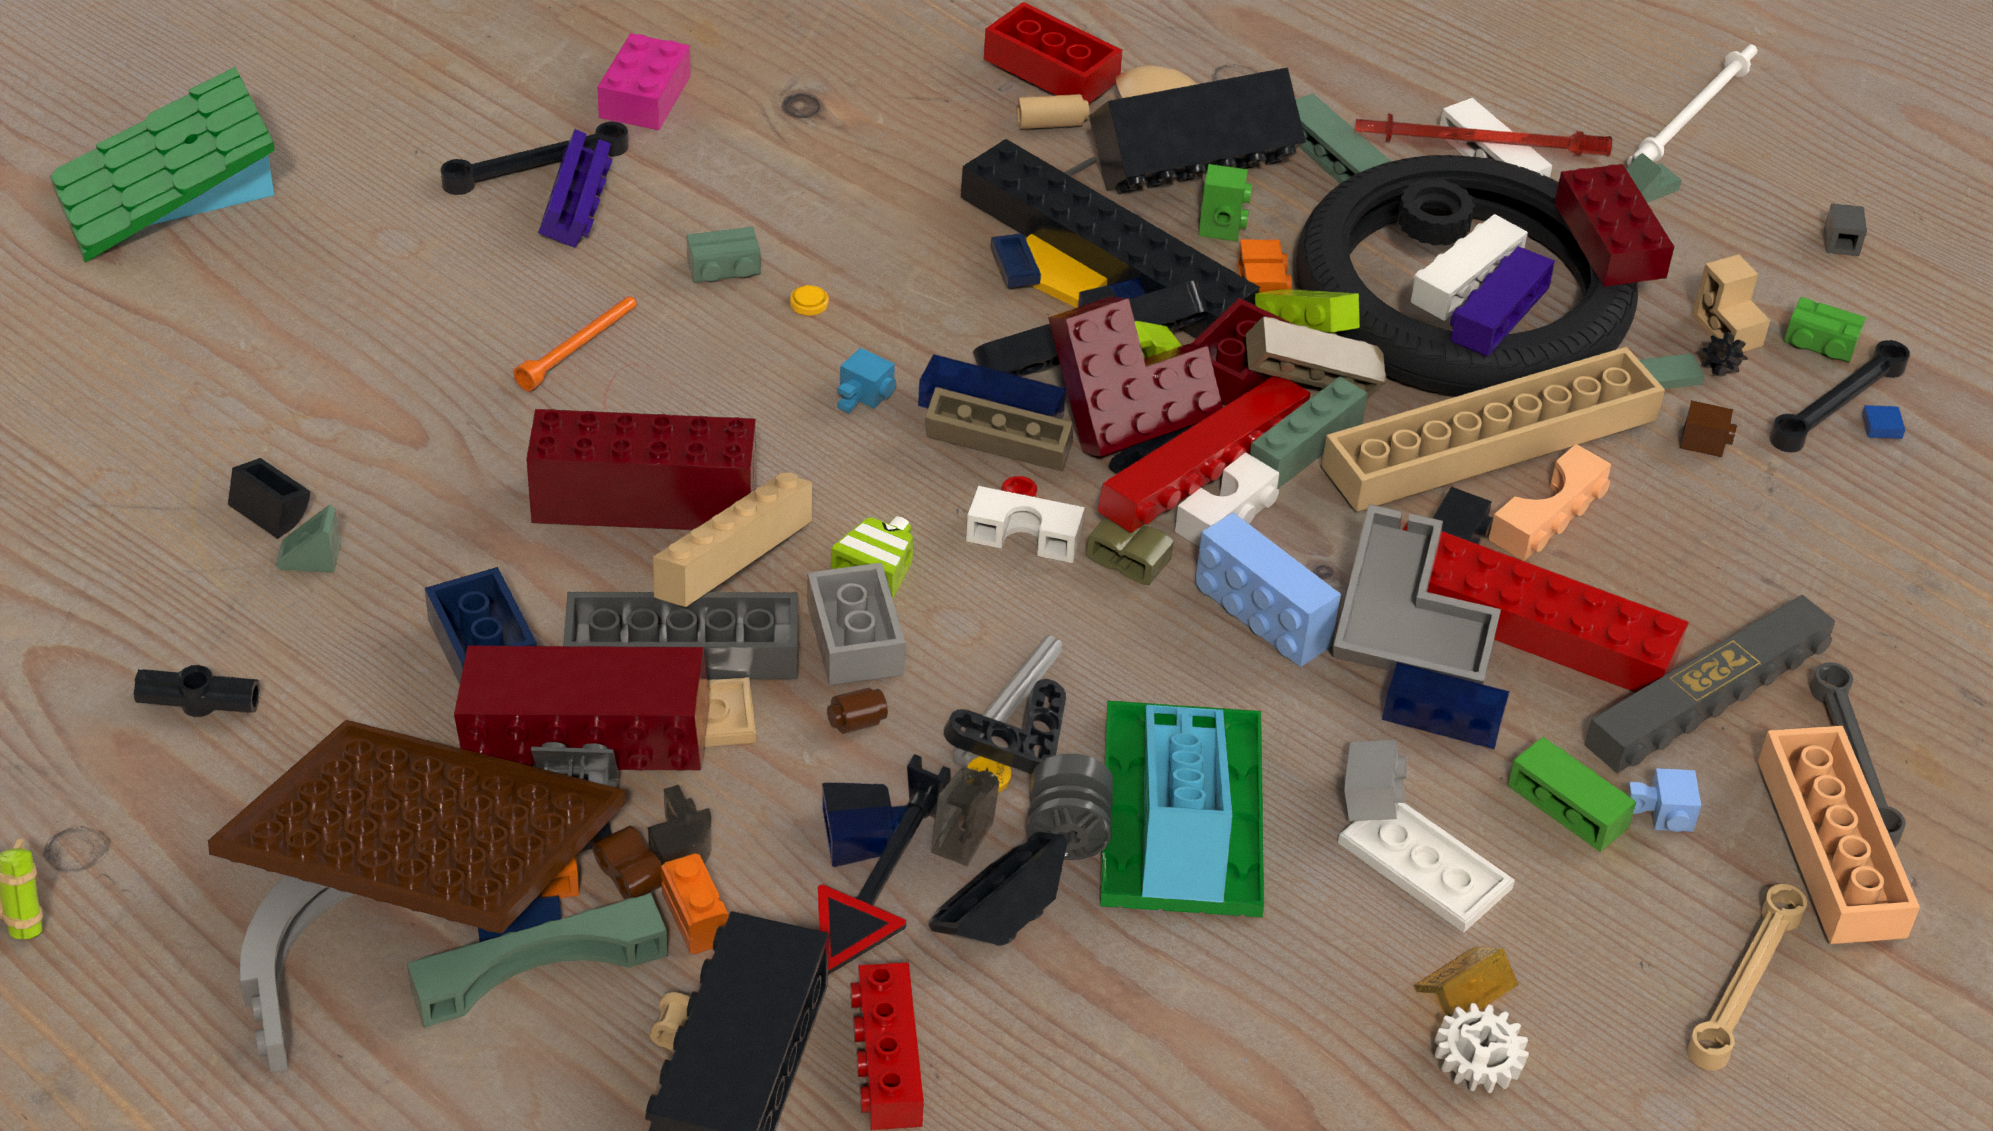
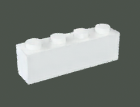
[1438,98,1553,177]
[1411,214,1528,321]

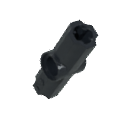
[133,665,260,717]

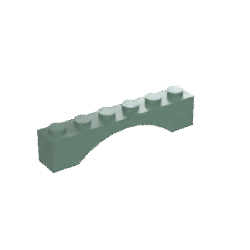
[407,894,668,1027]

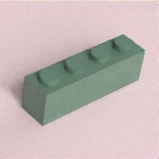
[1296,93,1390,183]
[1250,376,1368,489]

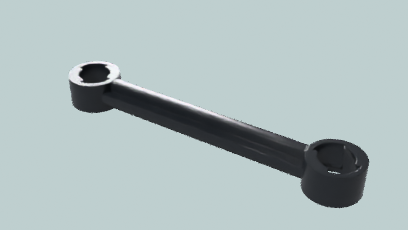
[440,121,629,195]
[1770,340,1910,452]

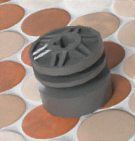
[1027,754,1113,860]

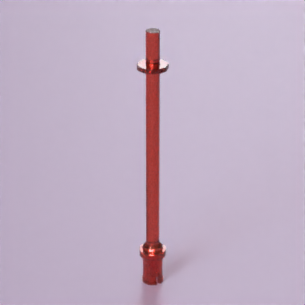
[1355,113,1612,157]

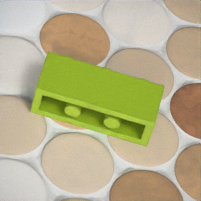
[1255,289,1360,333]

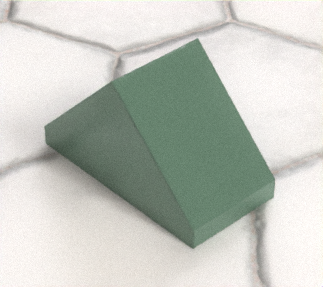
[275,505,341,573]

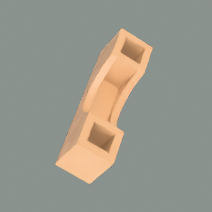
[1489,444,1611,561]

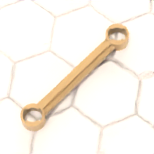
[1687,884,1807,1071]

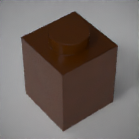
[1680,400,1737,457]

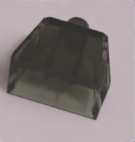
[931,768,999,866]

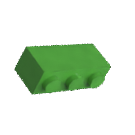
[1508,737,1636,852]

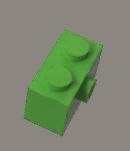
[1199,164,1252,242]

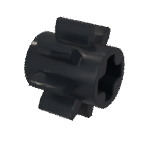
[1702,332,1748,376]

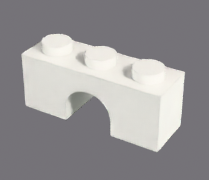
[1175,452,1279,547]
[966,486,1085,563]

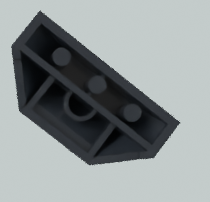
[928,832,1067,946]

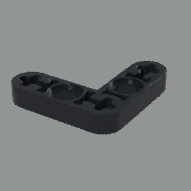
[943,679,1066,774]

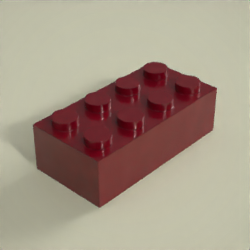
[1554,164,1674,286]

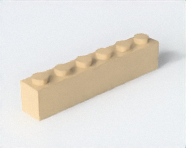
[653,473,812,607]

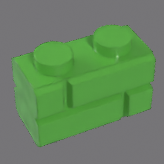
[1784,297,1866,363]

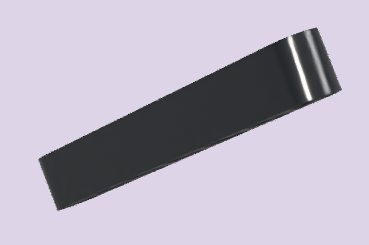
[973,281,1209,386]

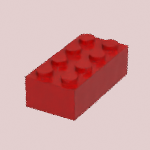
[984,2,1123,104]

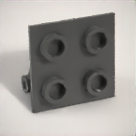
[531,742,619,788]

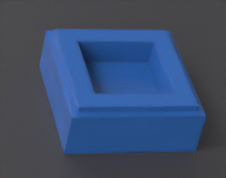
[1862,405,1905,439]

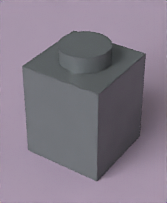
[1824,203,1867,256]

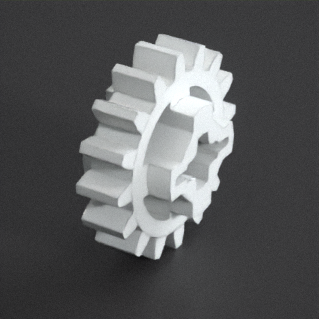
[1434,1003,1529,1093]

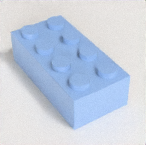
[1195,512,1341,667]

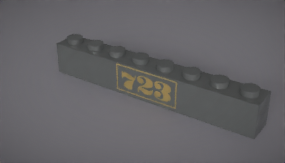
[1584,594,1835,773]

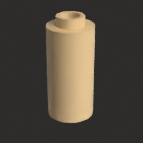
[1016,94,1089,129]

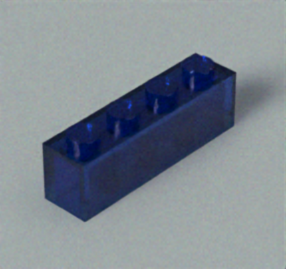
[918,354,1066,419]

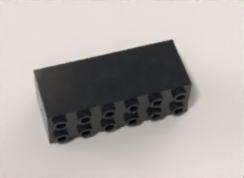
[1089,67,1306,194]
[645,911,829,1131]

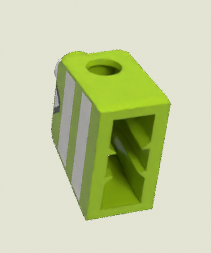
[831,516,914,599]

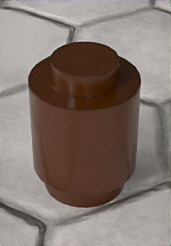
[827,687,888,734]

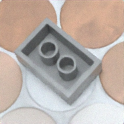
[807,563,906,685]

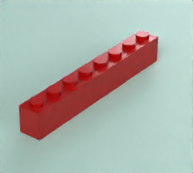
[1097,376,1311,533]

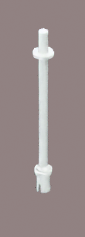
[1627,44,1757,167]

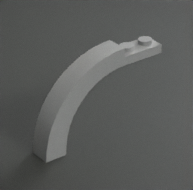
[240,875,355,1072]

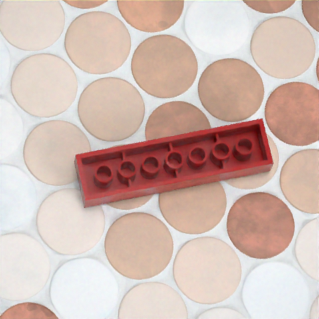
[1403,521,1689,693]

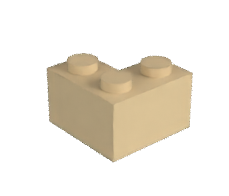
[1692,254,1770,352]

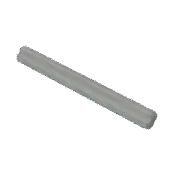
[953,635,1063,768]

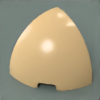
[1116,65,1196,98]

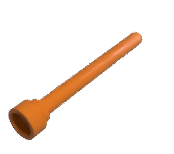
[513,296,637,391]

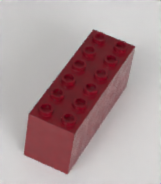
[526,409,756,530]
[454,646,710,771]

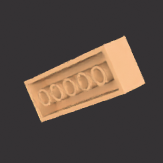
[1758,726,1920,944]

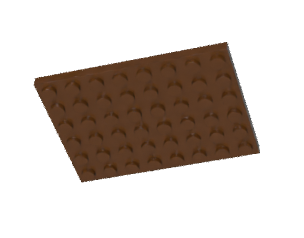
[208,720,626,934]

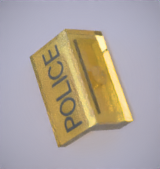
[1414,947,1519,1017]

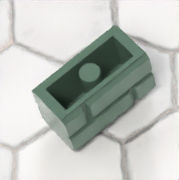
[686,227,761,283]

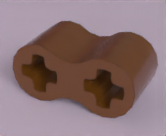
[592,826,662,899]

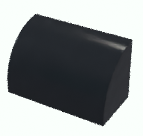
[228,458,311,539]

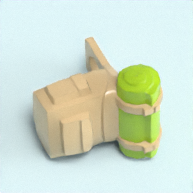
[0,839,43,939]

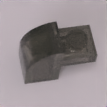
[648,785,712,865]

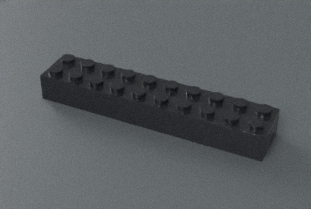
[961,139,1260,338]

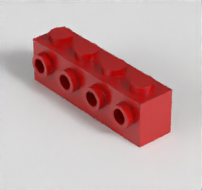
[850,962,924,1130]

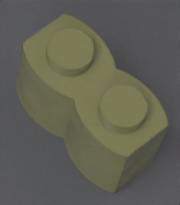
[1086,517,1174,585]

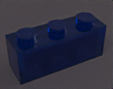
[1382,662,1510,749]

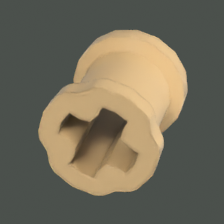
[650,992,690,1050]

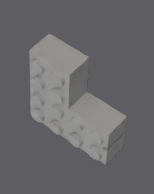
[1333,504,1501,692]

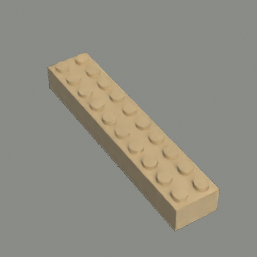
[1321,347,1665,512]

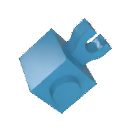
[837,348,896,413]

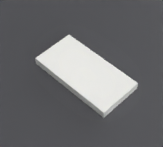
[1338,803,1515,933]

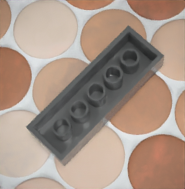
[563,592,798,679]

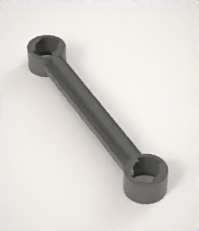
[1810,662,1906,848]

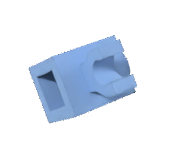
[1628,768,1701,832]

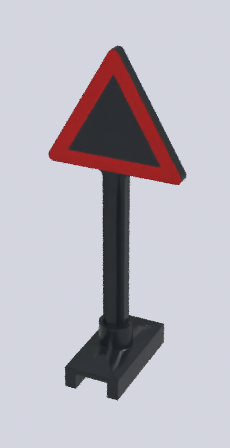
[817,754,951,975]

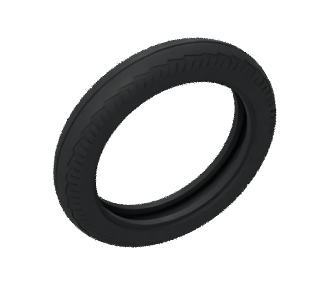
[1296,155,1638,396]

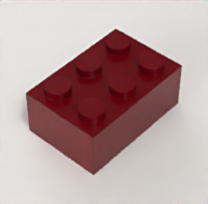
[1191,298,1293,405]

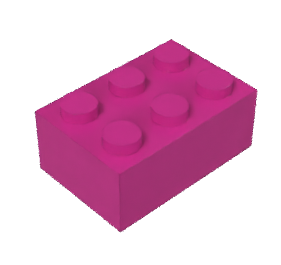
[597,33,691,130]

